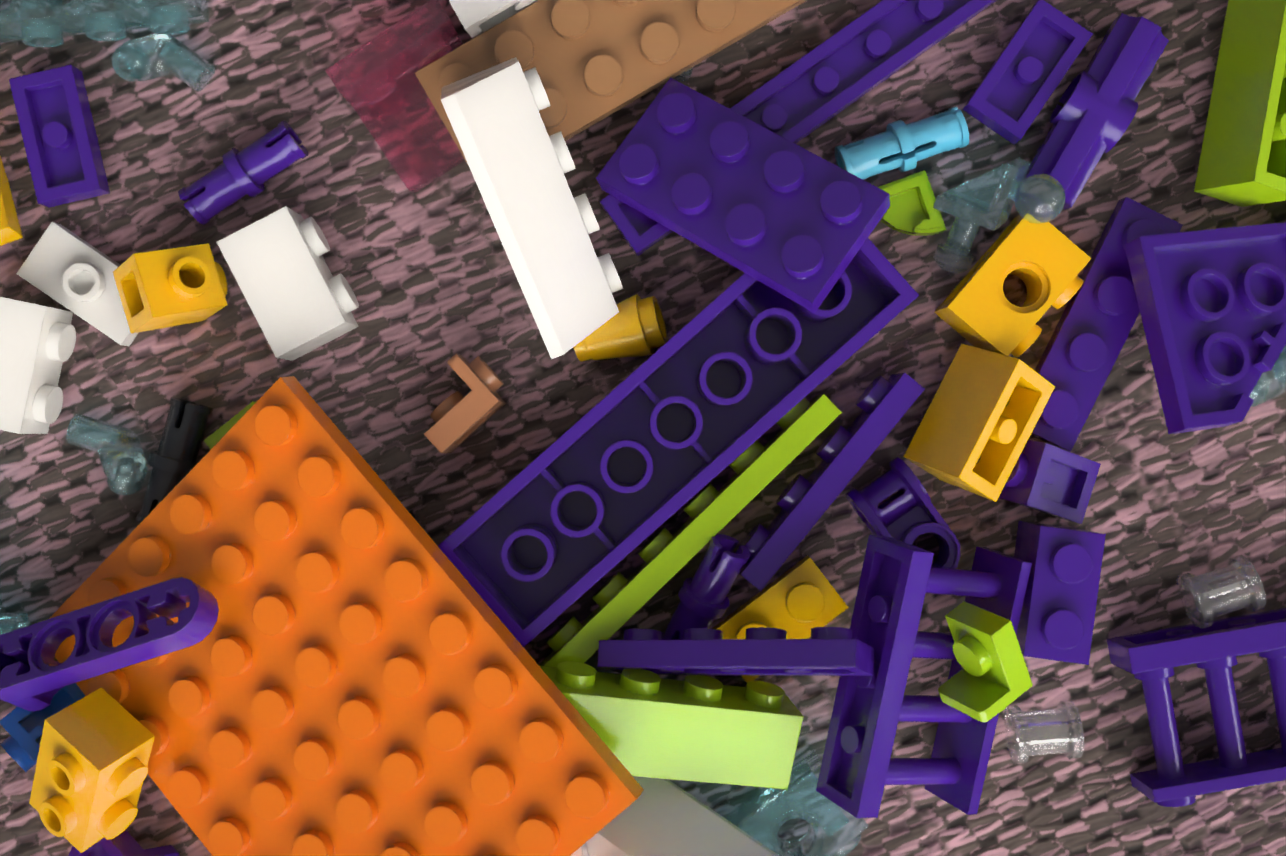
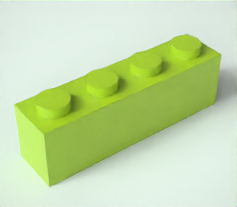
[1194,0,1286,207]
[540,661,804,789]

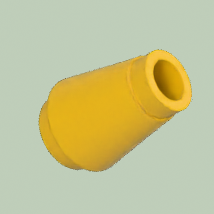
[573,294,668,362]

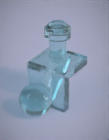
[933,158,1065,273]

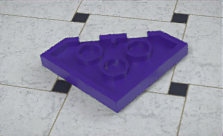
[1124,222,1286,434]

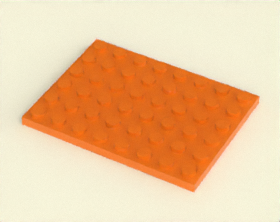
[49,376,644,856]

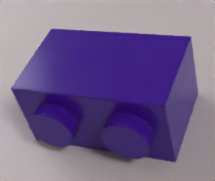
[1014,521,1106,665]

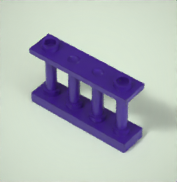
[816,535,1032,818]
[1107,608,1286,807]

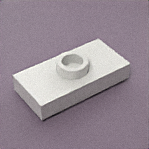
[16,222,139,346]

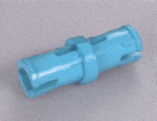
[835,106,969,179]

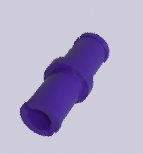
[178,120,308,225]
[662,534,750,640]

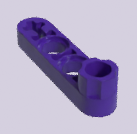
[0,577,219,712]

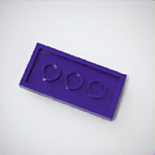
[596,77,890,313]

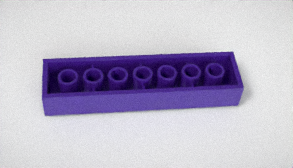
[438,238,919,647]

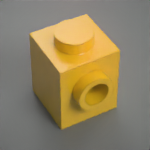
[113,243,228,334]

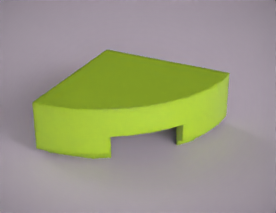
[878,170,947,236]

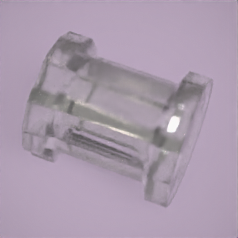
[1176,555,1266,629]
[1004,700,1084,764]

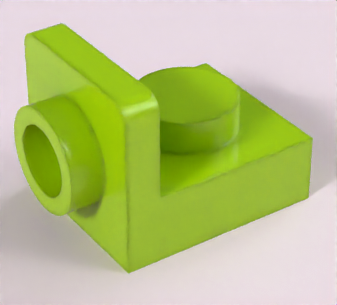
[938,601,1033,722]

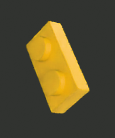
[712,555,849,683]

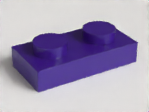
[962,0,1093,145]
[9,64,110,208]

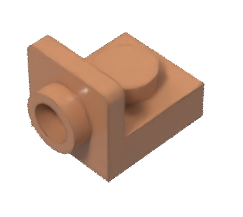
[424,353,506,453]

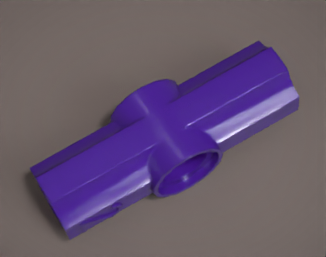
[1019,13,1169,210]

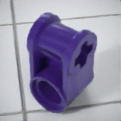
[845,457,961,569]

